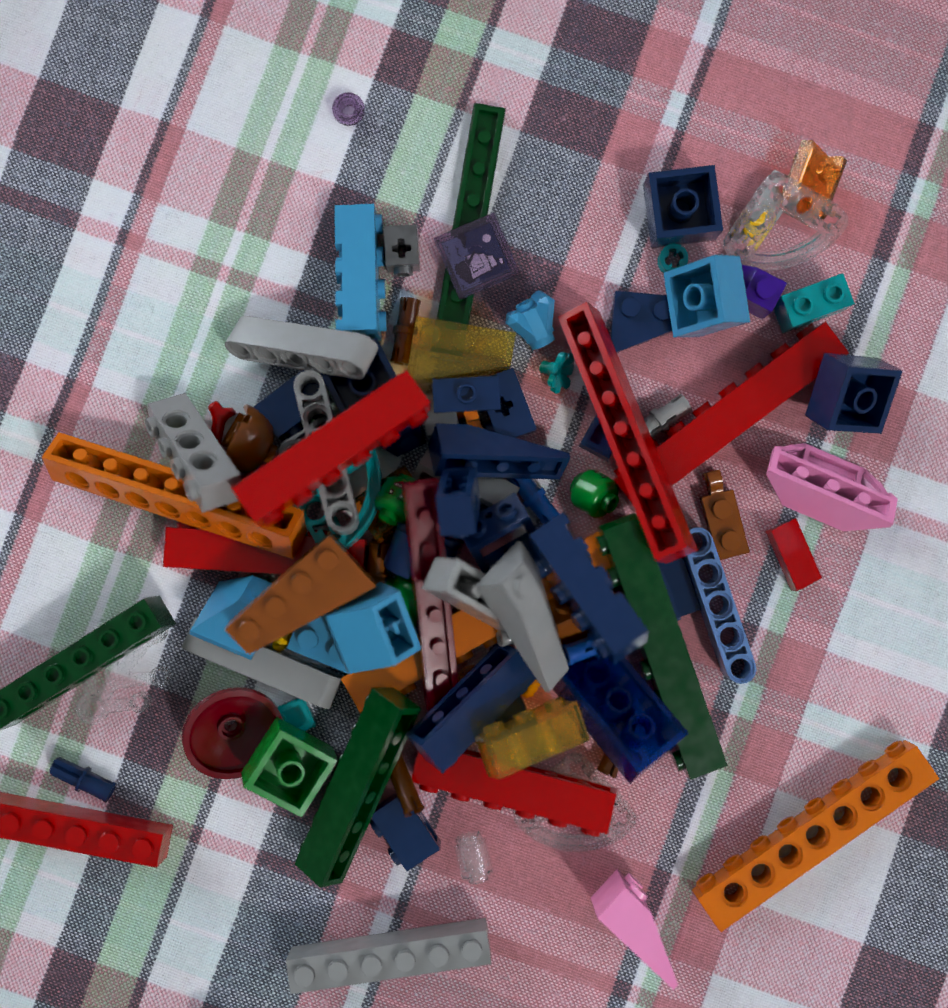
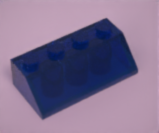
[553,656,689,784]

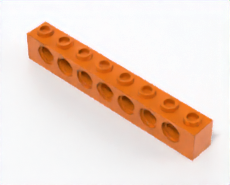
[41,432,307,559]
[691,740,940,932]

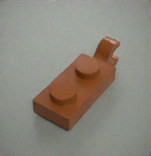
[699,469,750,560]

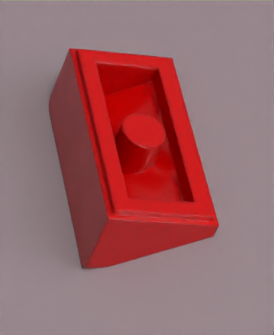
[765,518,822,591]

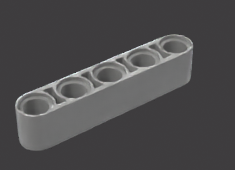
[225,316,378,379]
[294,370,359,535]
[182,616,342,709]

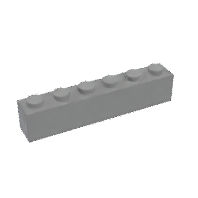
[286,918,491,994]

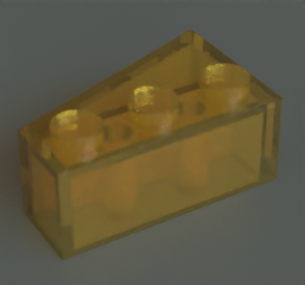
[407,316,516,385]
[474,697,590,779]

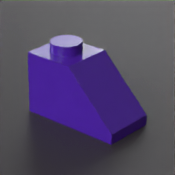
[741,264,787,320]

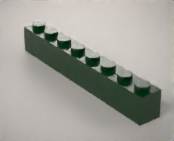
[595,513,728,780]

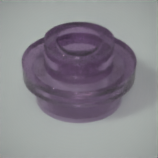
[332,92,365,126]

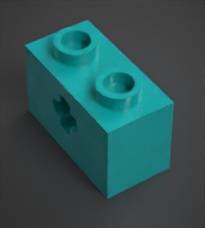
[774,273,855,334]

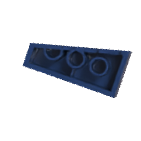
[529,512,648,665]

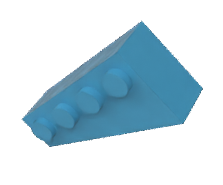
[334,204,387,341]

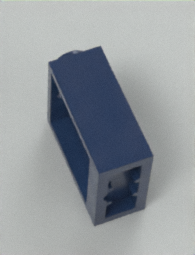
[463,492,536,574]

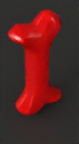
[208,401,236,445]

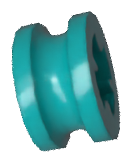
[657,243,689,273]

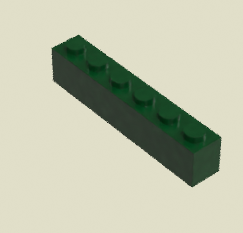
[294,688,421,888]

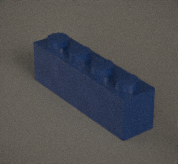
[405,644,536,773]

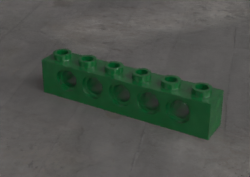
[0,596,176,730]

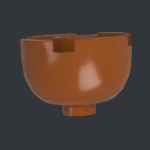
[221,404,277,472]

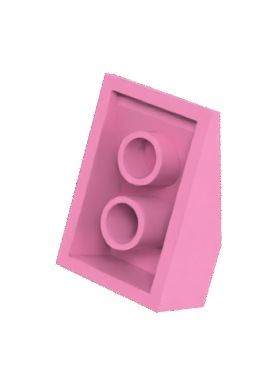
[591,869,678,990]

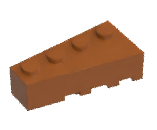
[224,531,376,655]

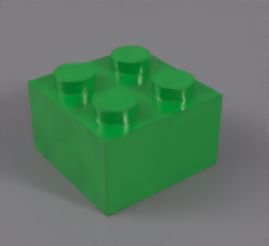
[241,717,338,818]

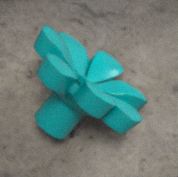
[539,352,575,394]

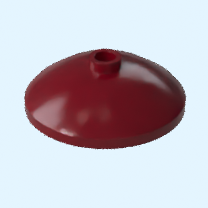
[182,687,282,779]

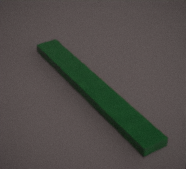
[430,103,506,364]

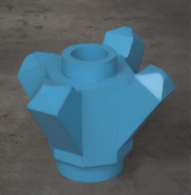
[505,290,555,350]

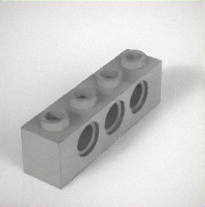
[145,393,241,513]

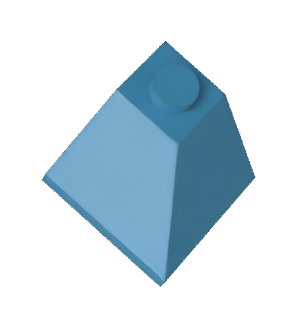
[189,575,271,660]

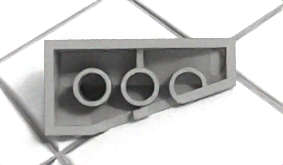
[475,541,569,692]

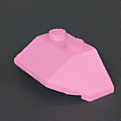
[766,443,898,531]

